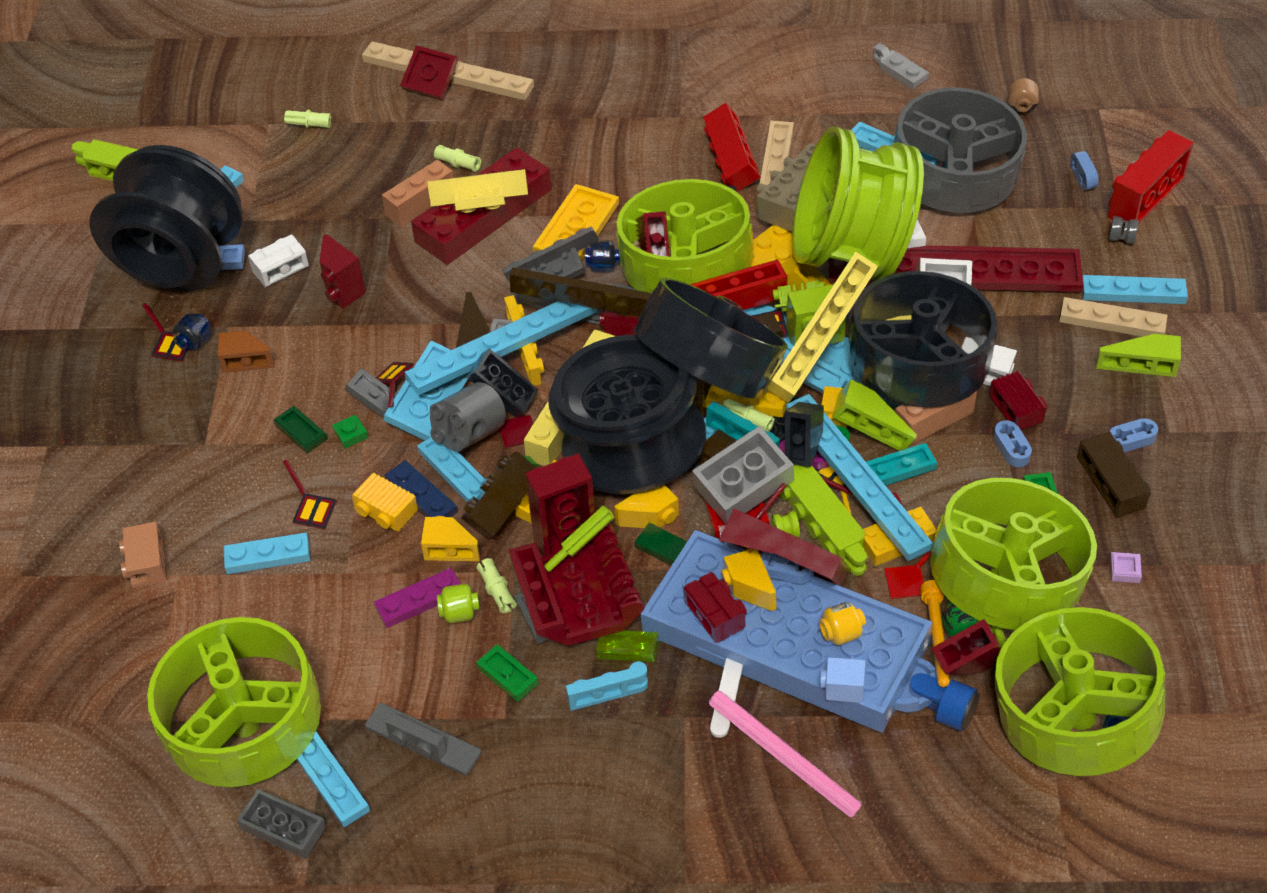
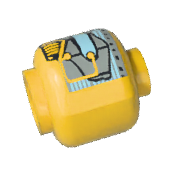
[819,602,866,646]

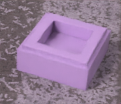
[1110,552,1142,583]

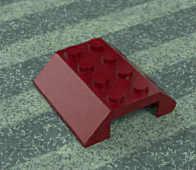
[508,524,644,646]

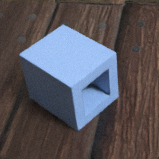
[820,658,865,703]

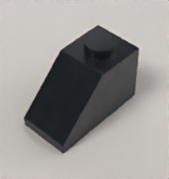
[785,402,824,467]

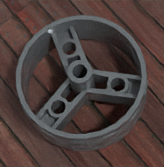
[893,88,1027,213]

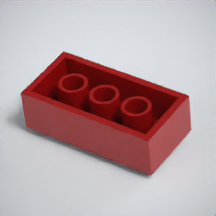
[1108,130,1194,224]

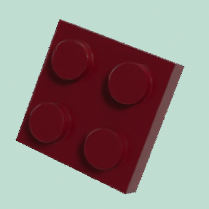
[400,45,459,100]

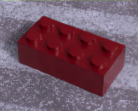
[525,453,595,557]

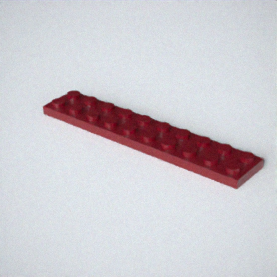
[829,245,1084,292]

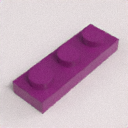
[374,568,460,629]

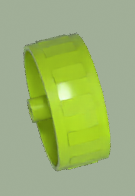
[616,179,754,293]
[930,478,1097,630]
[995,607,1165,776]
[147,617,321,787]

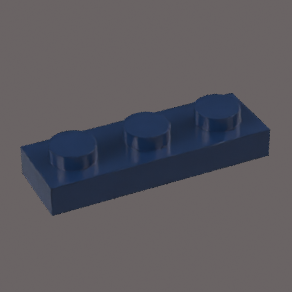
[385,460,458,517]

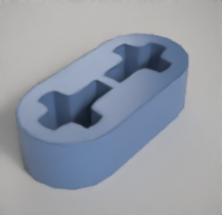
[1070,151,1099,190]
[1110,418,1158,452]
[993,420,1032,467]
[760,551,814,584]

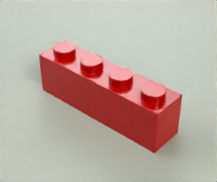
[703,102,761,192]
[689,259,788,310]

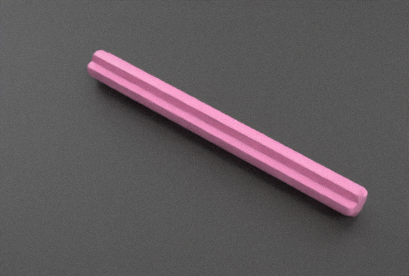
[709,690,862,817]

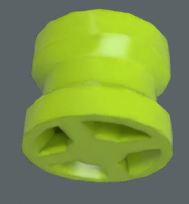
[772,511,800,538]

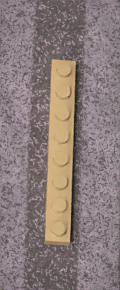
[362,41,534,100]

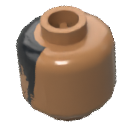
[1008,78,1039,113]

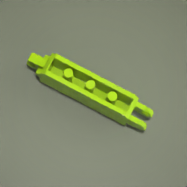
[71,139,138,181]
[780,464,868,576]

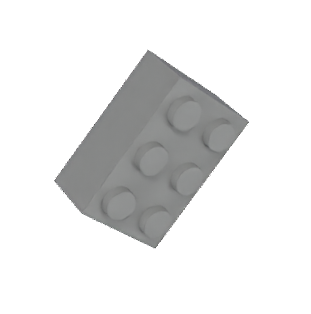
[692,426,794,524]

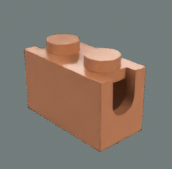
[119,522,166,588]

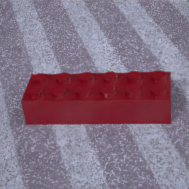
[411,147,552,265]

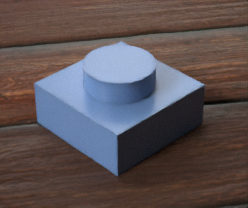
[219,244,245,270]

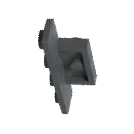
[503,227,599,282]
[365,703,481,776]

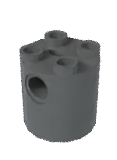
[430,382,506,452]

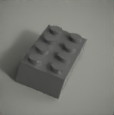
[237,789,326,859]

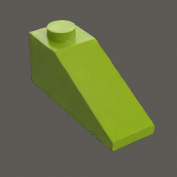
[1096,334,1181,377]
[832,379,917,451]

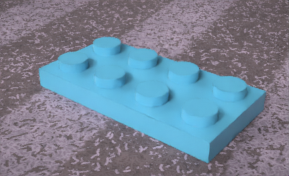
[383,341,469,440]

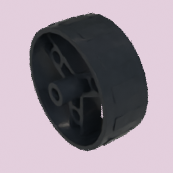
[849,271,997,408]
[634,277,788,399]

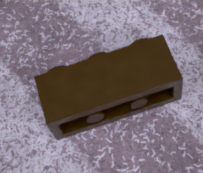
[1077,431,1151,518]
[461,451,537,539]

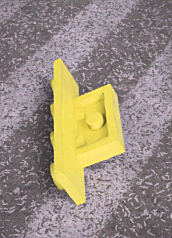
[427,169,528,212]

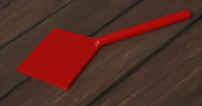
[884,545,933,599]

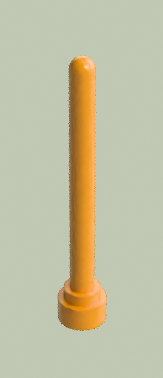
[920,580,950,687]

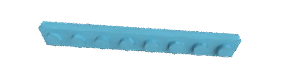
[405,301,597,395]
[786,394,933,561]

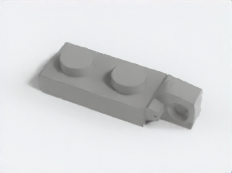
[872,43,929,89]

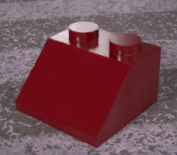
[319,234,366,309]

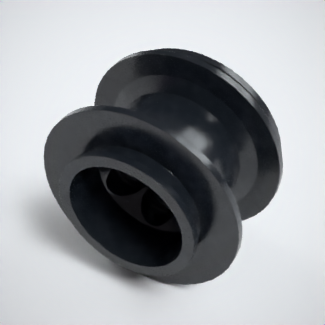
[89,145,243,291]
[548,335,706,494]

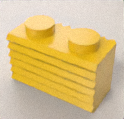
[352,473,418,532]

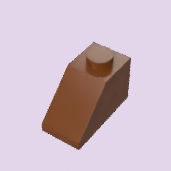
[218,331,274,373]

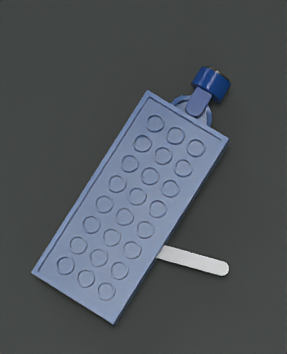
[641,530,979,738]

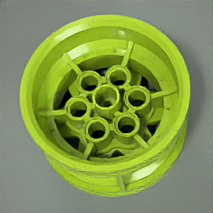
[792,126,924,281]

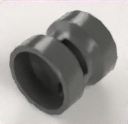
[1109,216,1139,244]

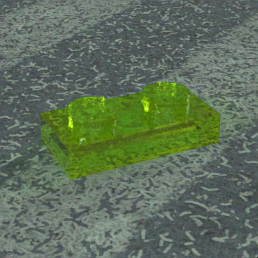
[596,631,660,662]

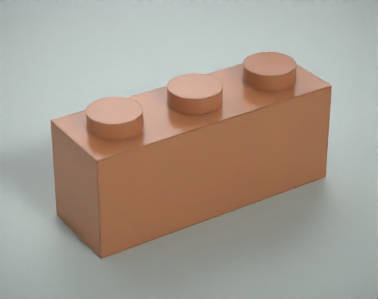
[382,159,454,227]
[895,391,977,446]

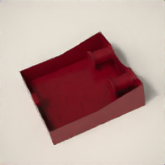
[719,508,851,587]

